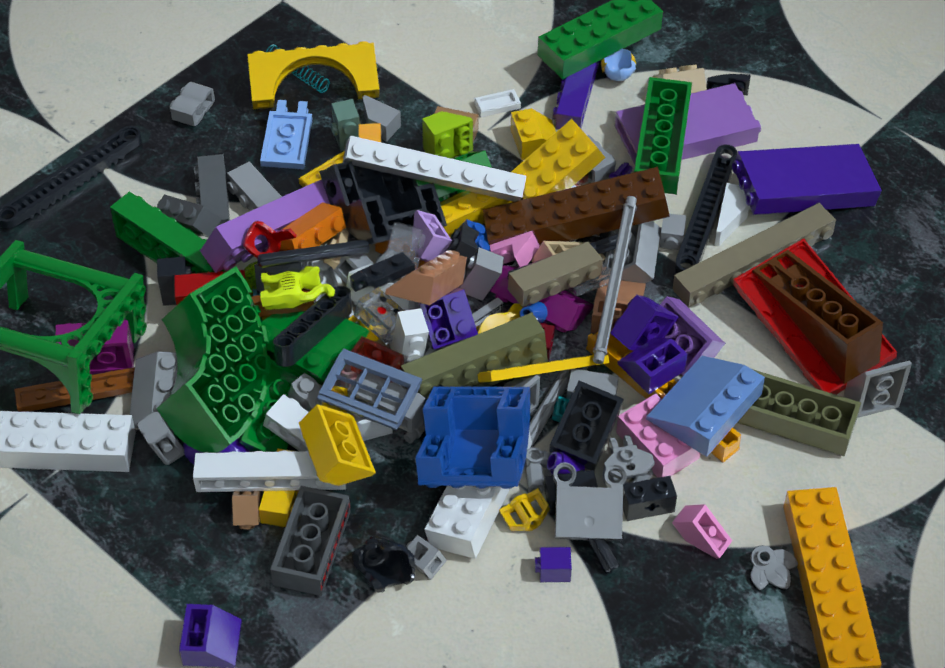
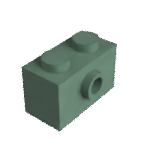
[331,99,360,151]

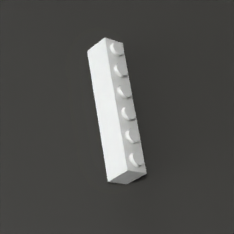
[193,450,346,492]

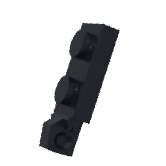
[350,252,415,292]

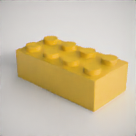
[511,119,605,199]

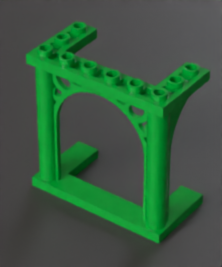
[0,240,147,415]

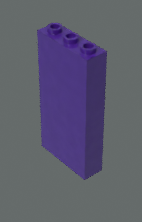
[732,144,882,215]

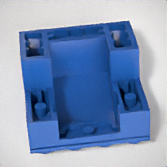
[416,387,530,489]

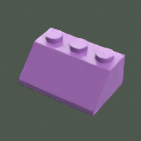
[660,296,726,376]

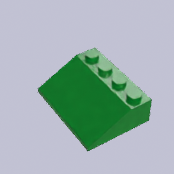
[261,311,370,385]

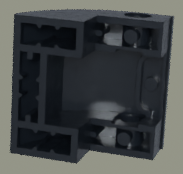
[319,161,447,245]

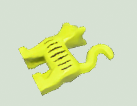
[260,266,335,310]

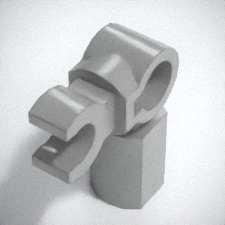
[524,447,551,493]

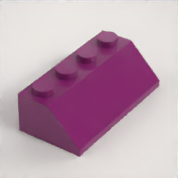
[490,266,594,333]

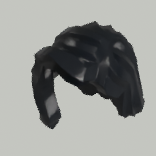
[352,536,416,593]

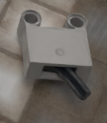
[553,462,627,572]

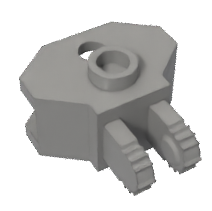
[603,435,655,484]

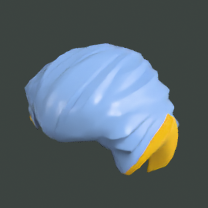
[601,49,636,81]

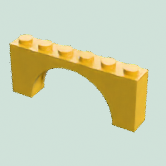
[248,41,379,109]

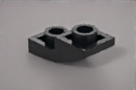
[706,74,751,96]

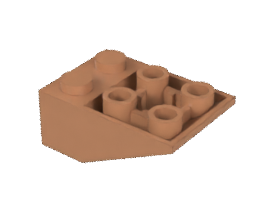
[591,277,646,333]

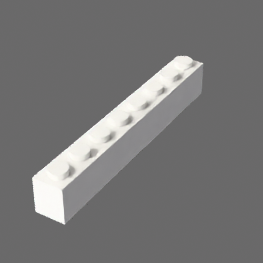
[343,136,526,202]

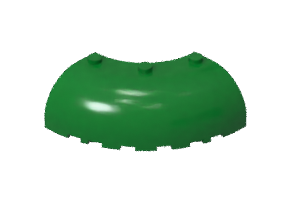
[156,267,270,453]

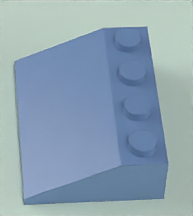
[646,356,765,457]

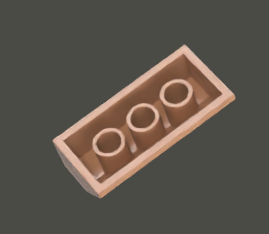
[385,250,467,305]

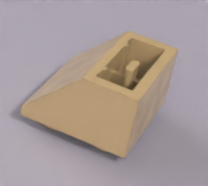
[653,64,707,93]

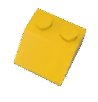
[510,108,556,160]

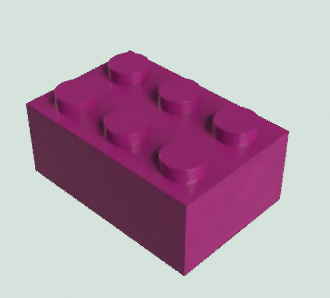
[55,320,134,374]

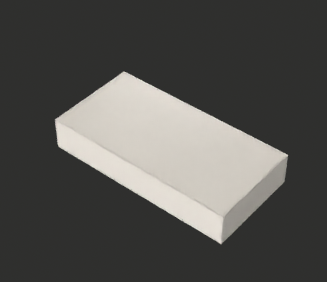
[474,89,521,118]

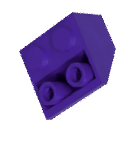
[419,288,478,349]
[617,338,687,394]
[179,604,242,668]

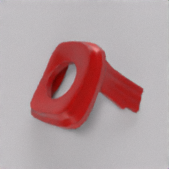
[243,221,297,259]

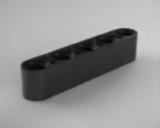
[273,286,352,367]

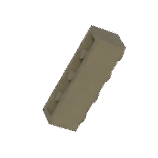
[508,242,603,307]

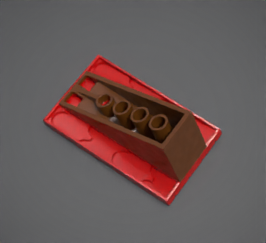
[733,238,897,395]

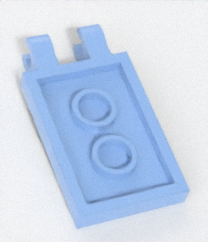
[260,100,312,169]

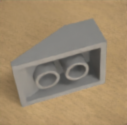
[844,361,912,418]

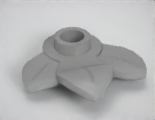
[750,545,798,590]

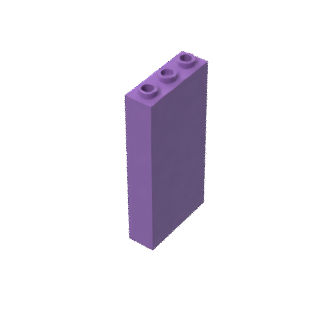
[615,83,761,165]

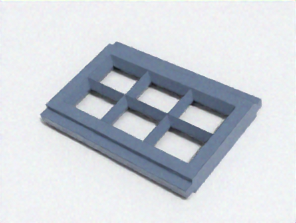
[317,349,422,430]

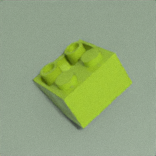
[422,111,473,159]

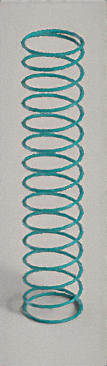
[266,45,330,93]

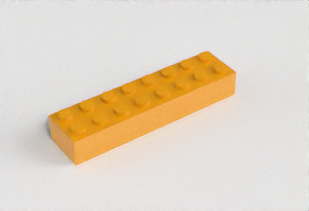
[783,487,882,668]

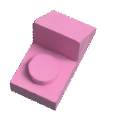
[490,231,540,267]

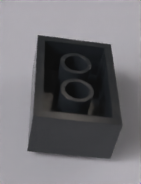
[549,380,624,471]

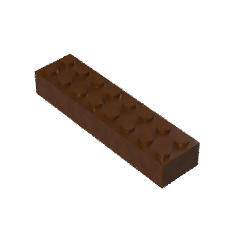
[483,167,670,246]

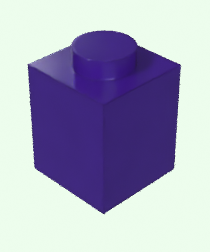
[535,547,572,583]

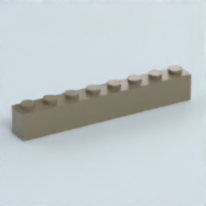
[672,203,836,308]

